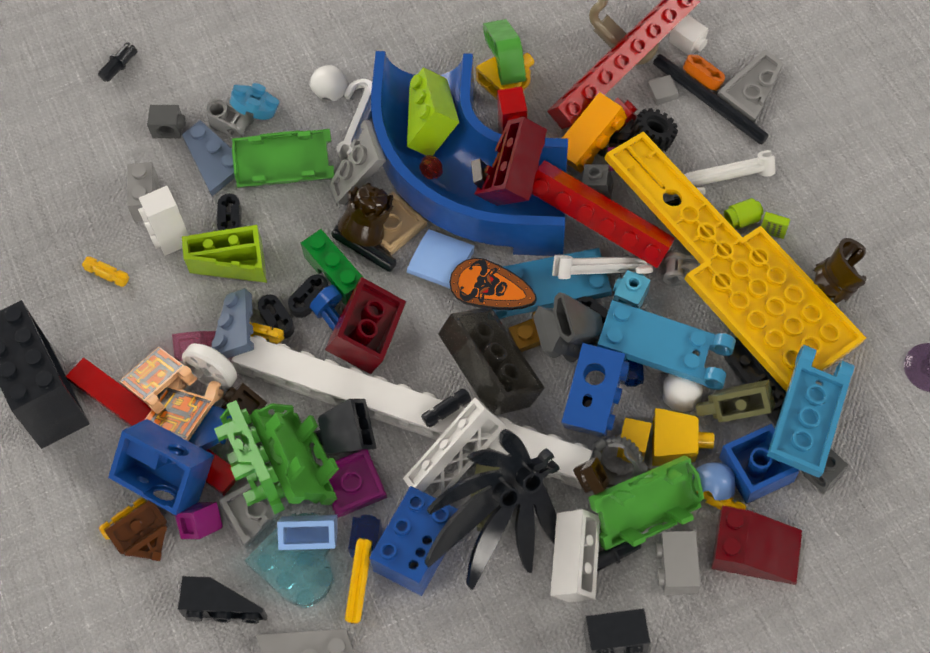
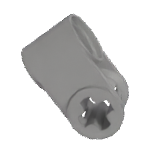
[206,99,254,138]

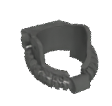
[592,435,651,488]

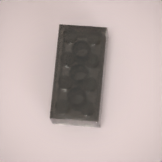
[438,306,545,416]

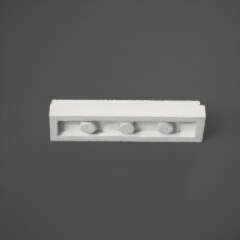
[403,397,507,499]

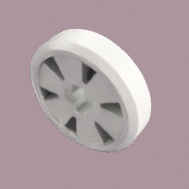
[182,344,237,390]

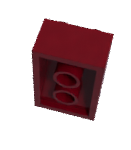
[325,277,406,374]
[711,505,802,585]

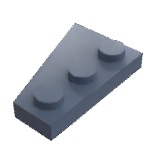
[211,288,254,359]

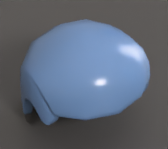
[693,462,735,501]

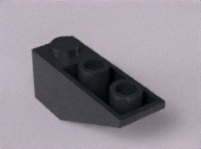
[178,576,268,624]

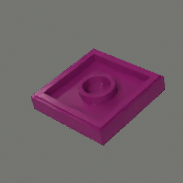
[329,450,387,518]

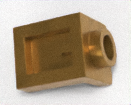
[508,311,541,353]

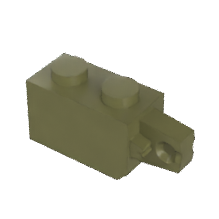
[695,380,775,422]

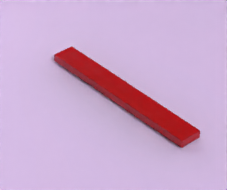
[66,357,237,496]

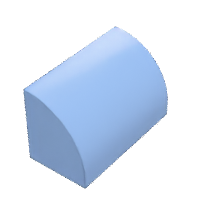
[277,515,338,550]

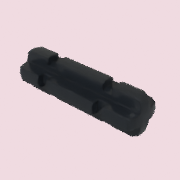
[421,389,471,427]

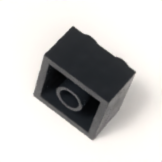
[583,608,650,653]

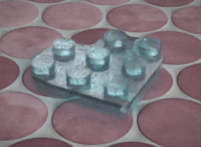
[244,512,334,608]

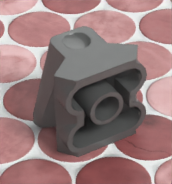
[533,292,603,362]

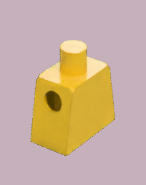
[476,53,535,99]
[652,408,714,466]

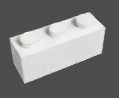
[138,186,188,256]
[551,509,600,602]

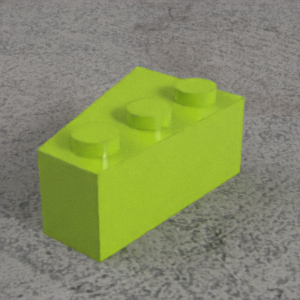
[182,225,267,283]

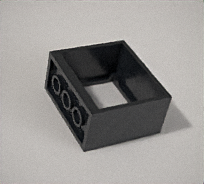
[0,300,90,449]

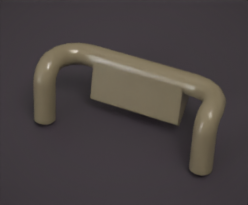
[589,0,660,65]

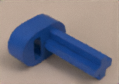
[310,285,343,331]

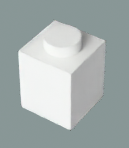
[669,15,708,55]

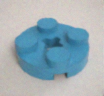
[230,83,279,120]

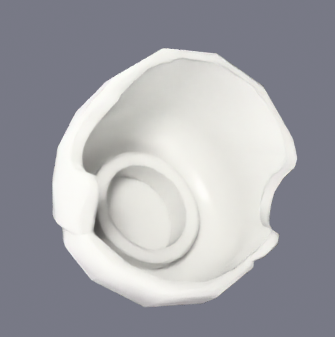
[310,65,348,101]
[663,374,703,412]

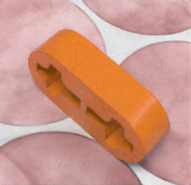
[683,54,725,90]

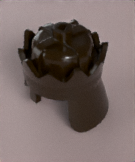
[338,183,394,246]
[813,238,866,303]

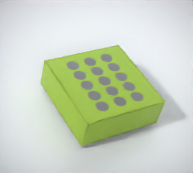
[761,212,791,239]

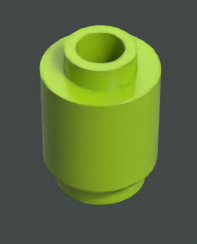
[724,198,764,230]

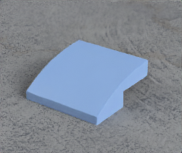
[407,229,475,288]

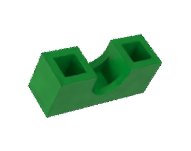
[300,229,364,306]

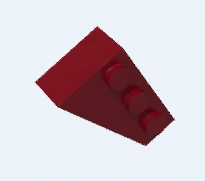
[474,117,547,206]

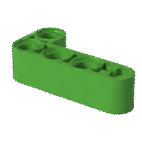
[483,19,526,86]

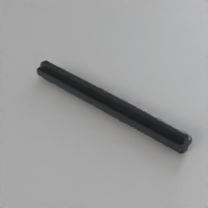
[653,54,769,145]

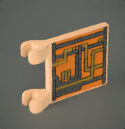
[120,347,197,414]
[145,377,224,441]

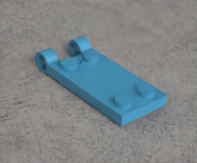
[487,248,612,320]
[597,300,736,390]
[767,344,855,478]

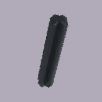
[331,225,397,272]

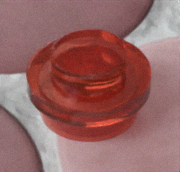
[419,155,443,180]

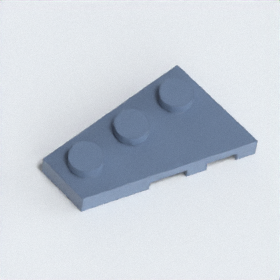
[182,120,235,196]

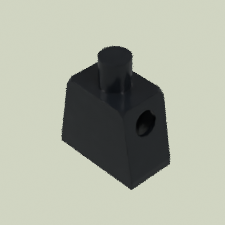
[312,399,377,454]

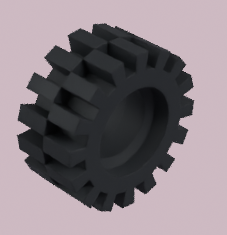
[630,108,678,152]

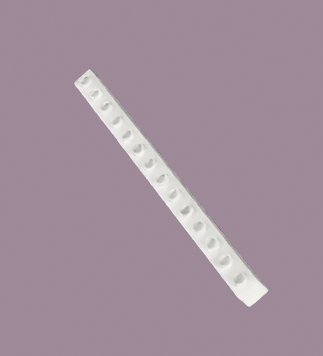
[231,335,593,489]

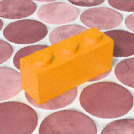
[562,92,627,173]

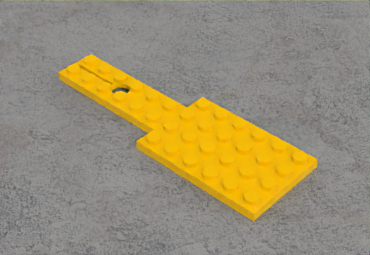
[604,131,866,392]

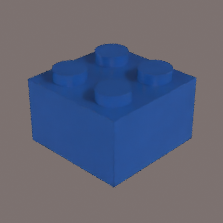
[719,424,800,504]

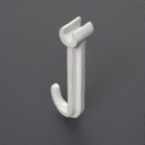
[337,79,372,162]
[684,150,775,195]
[552,255,653,279]

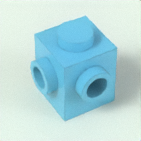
[613,270,651,309]

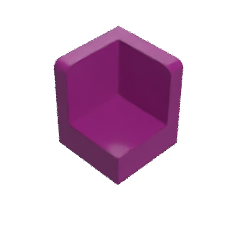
[175,502,223,539]

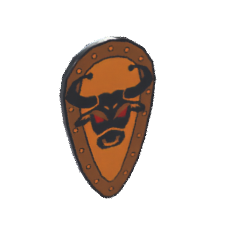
[449,258,537,310]

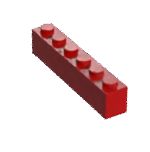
[532,161,675,268]

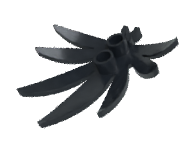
[425,429,560,590]

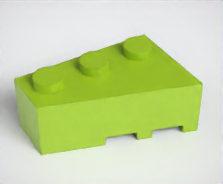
[407,67,459,158]

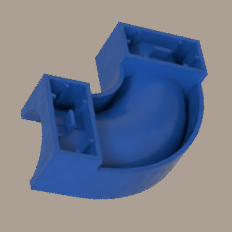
[371,51,568,256]

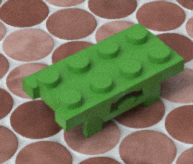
[232,129,335,188]
[214,400,285,514]
[250,403,339,505]
[589,455,704,550]

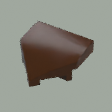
[104,500,167,561]

